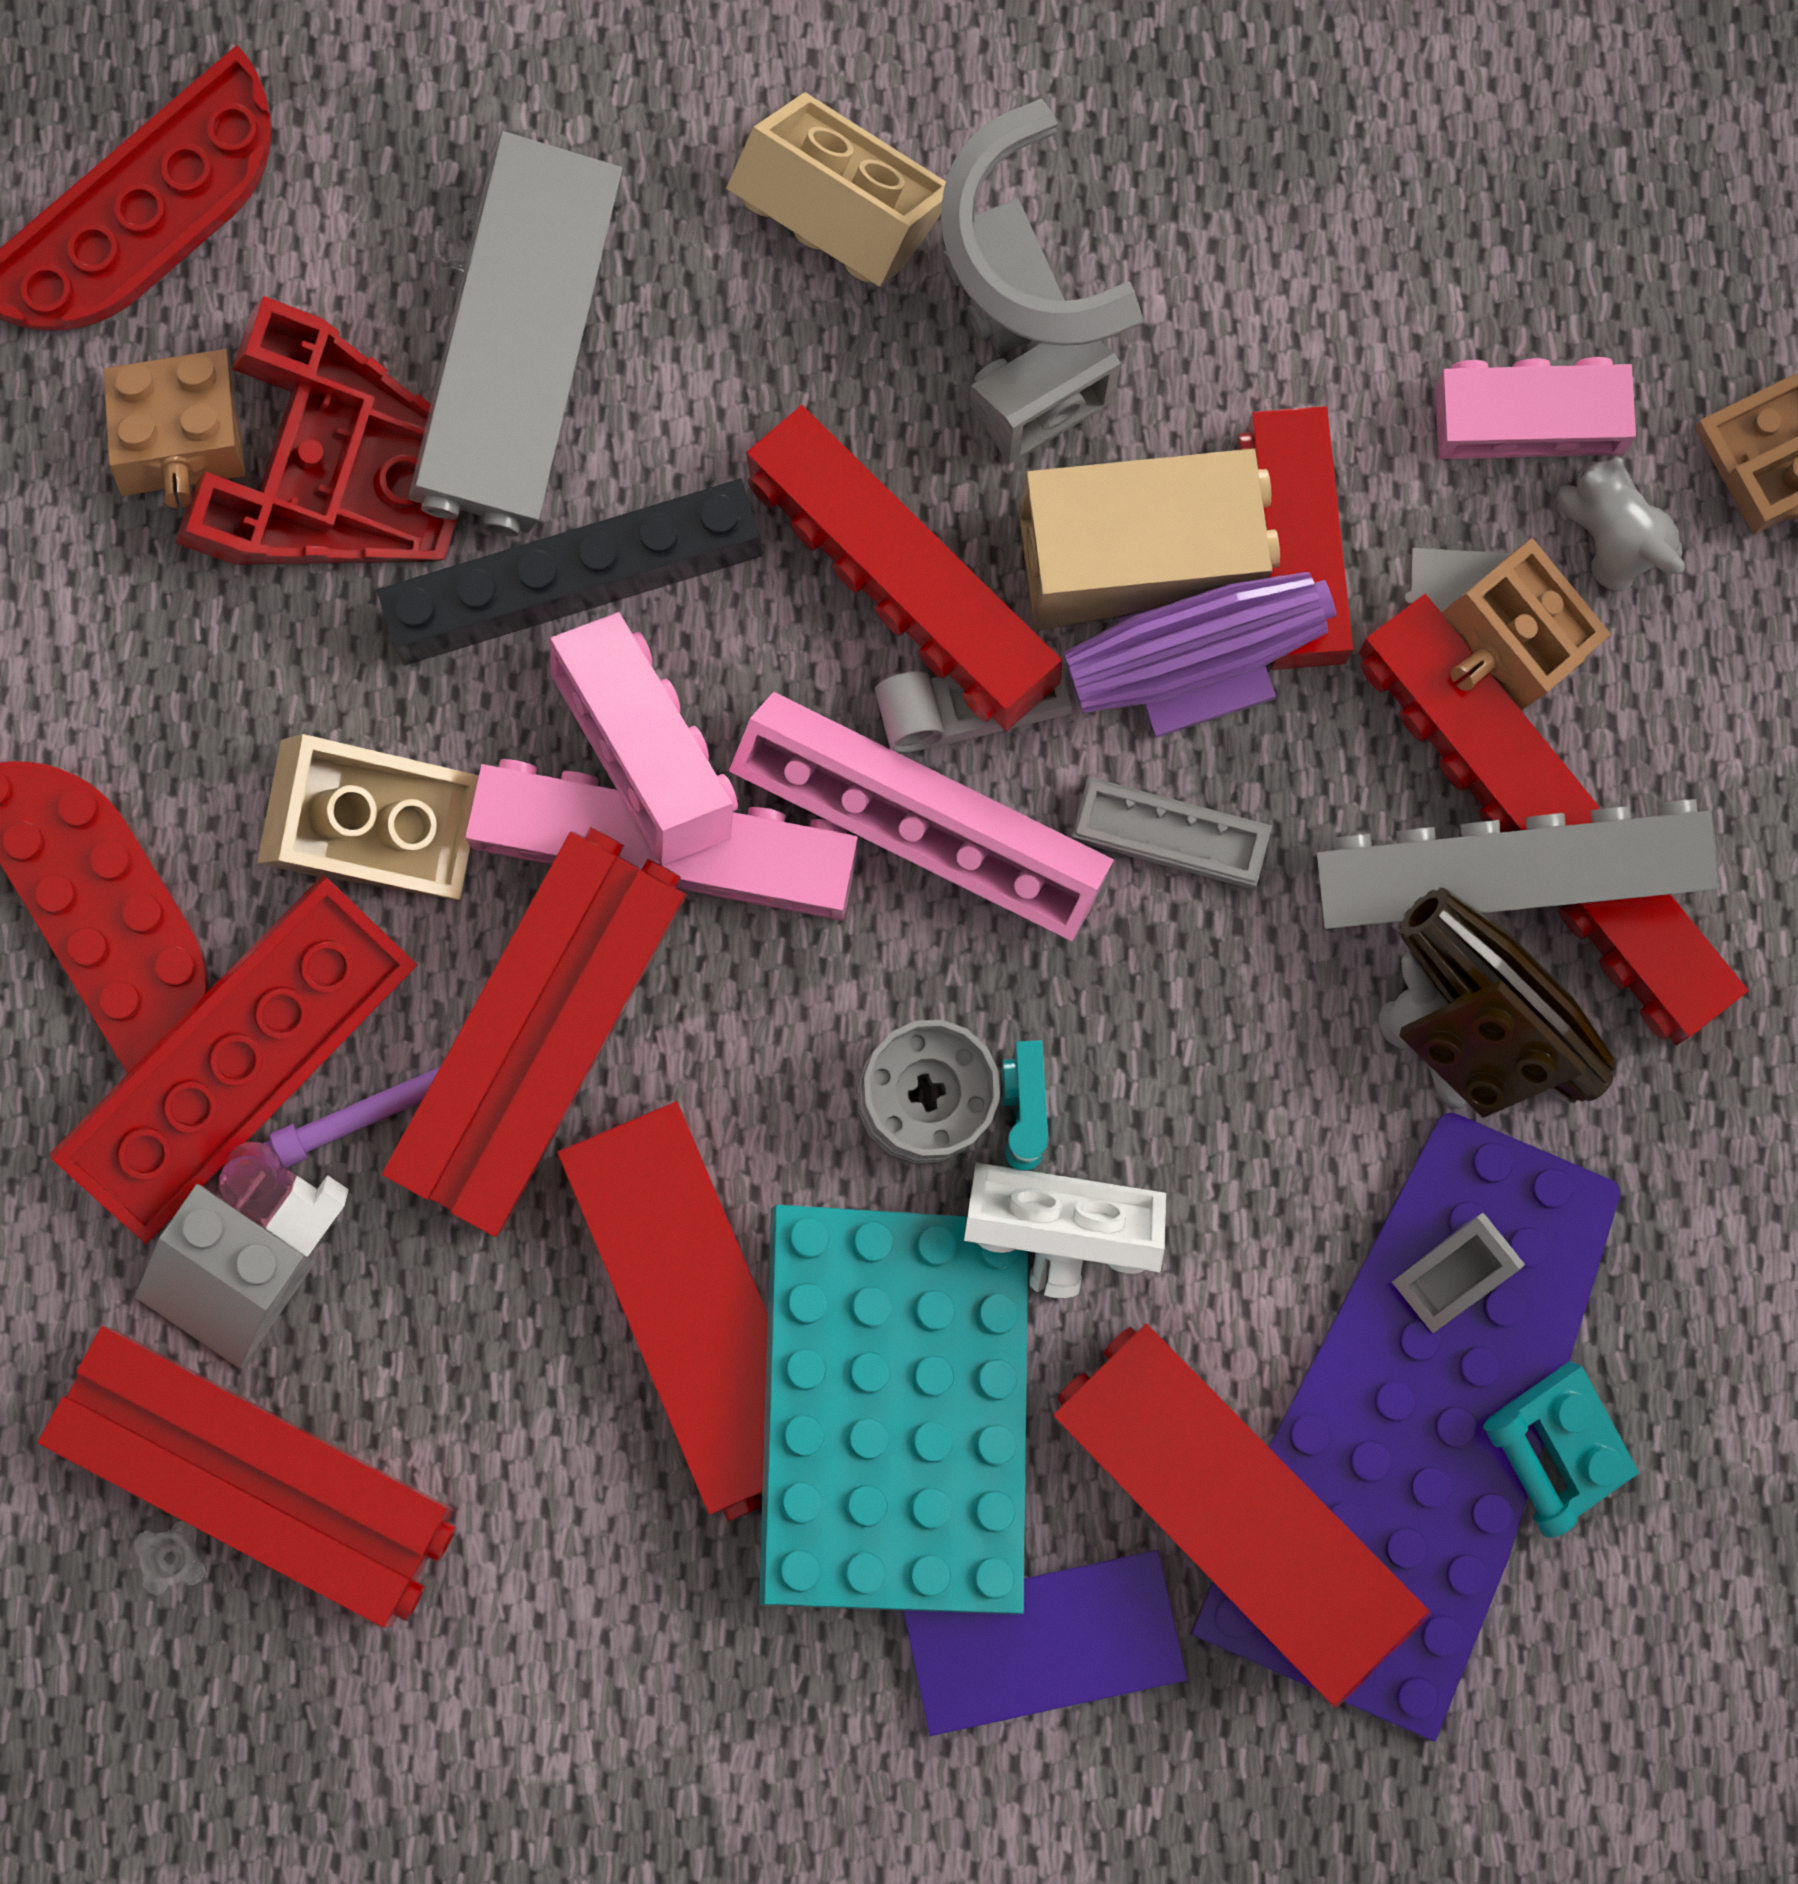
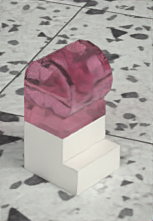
[219,1142,349,1257]

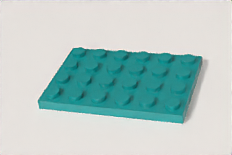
[759,1204,1028,1615]

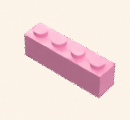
[550,612,738,866]

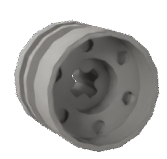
[856,1020,1000,1164]

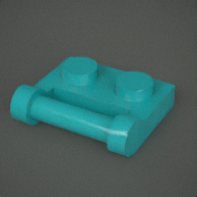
[1001,1040,1048,1171]
[1484,1361,1639,1538]

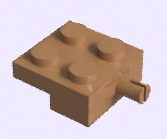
[104,348,245,509]
[1694,372,1798,535]
[1442,538,1612,710]

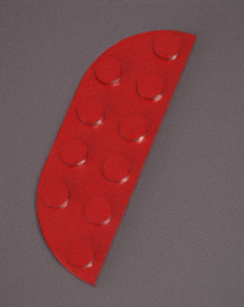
[0,45,272,331]
[0,761,210,1074]

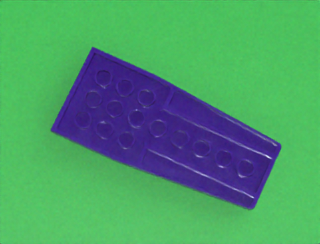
[1190,1112,1621,1742]

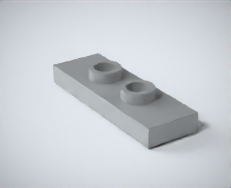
[1071,777,1272,890]

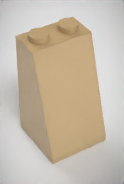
[1018,449,1280,631]

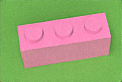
[1435,357,1636,459]

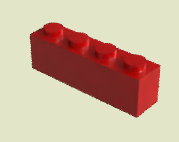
[1237,406,1353,670]

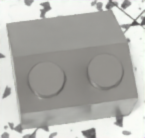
[970,340,1121,465]
[135,1184,316,1369]

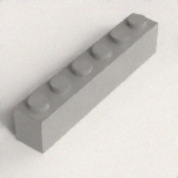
[1317,799,1720,929]

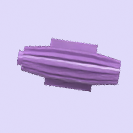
[1063,572,1337,738]

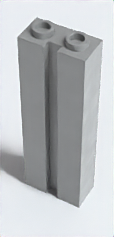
[407,131,623,536]

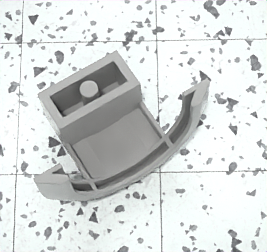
[941,98,1144,355]

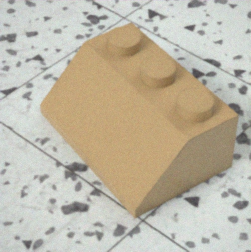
[726,92,946,287]

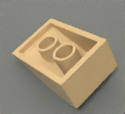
[257,734,479,900]

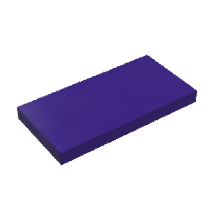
[904,1550,1187,1736]

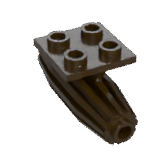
[1399,888,1616,1118]

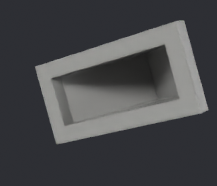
[1392,1213,1525,1333]

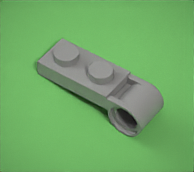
[875,648,1072,753]

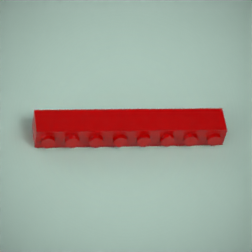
[1358,593,1749,1046]

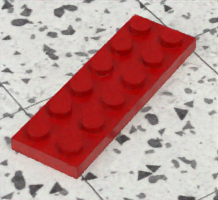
[49,875,417,1244]

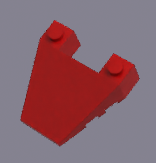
[175,296,460,565]

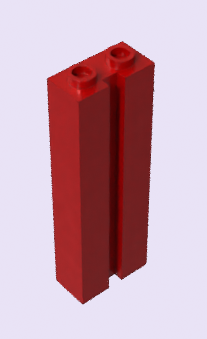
[381,827,688,1237]
[557,1101,768,1522]
[1053,1323,1432,1708]
[37,1326,457,1628]

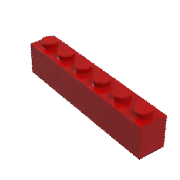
[746,405,1062,732]

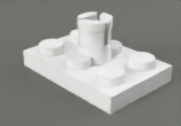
[964,1162,1166,1298]

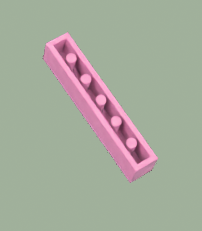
[729,692,1114,941]
[465,759,858,921]

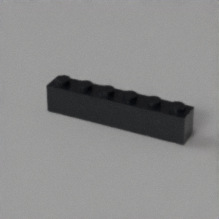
[376,478,762,666]

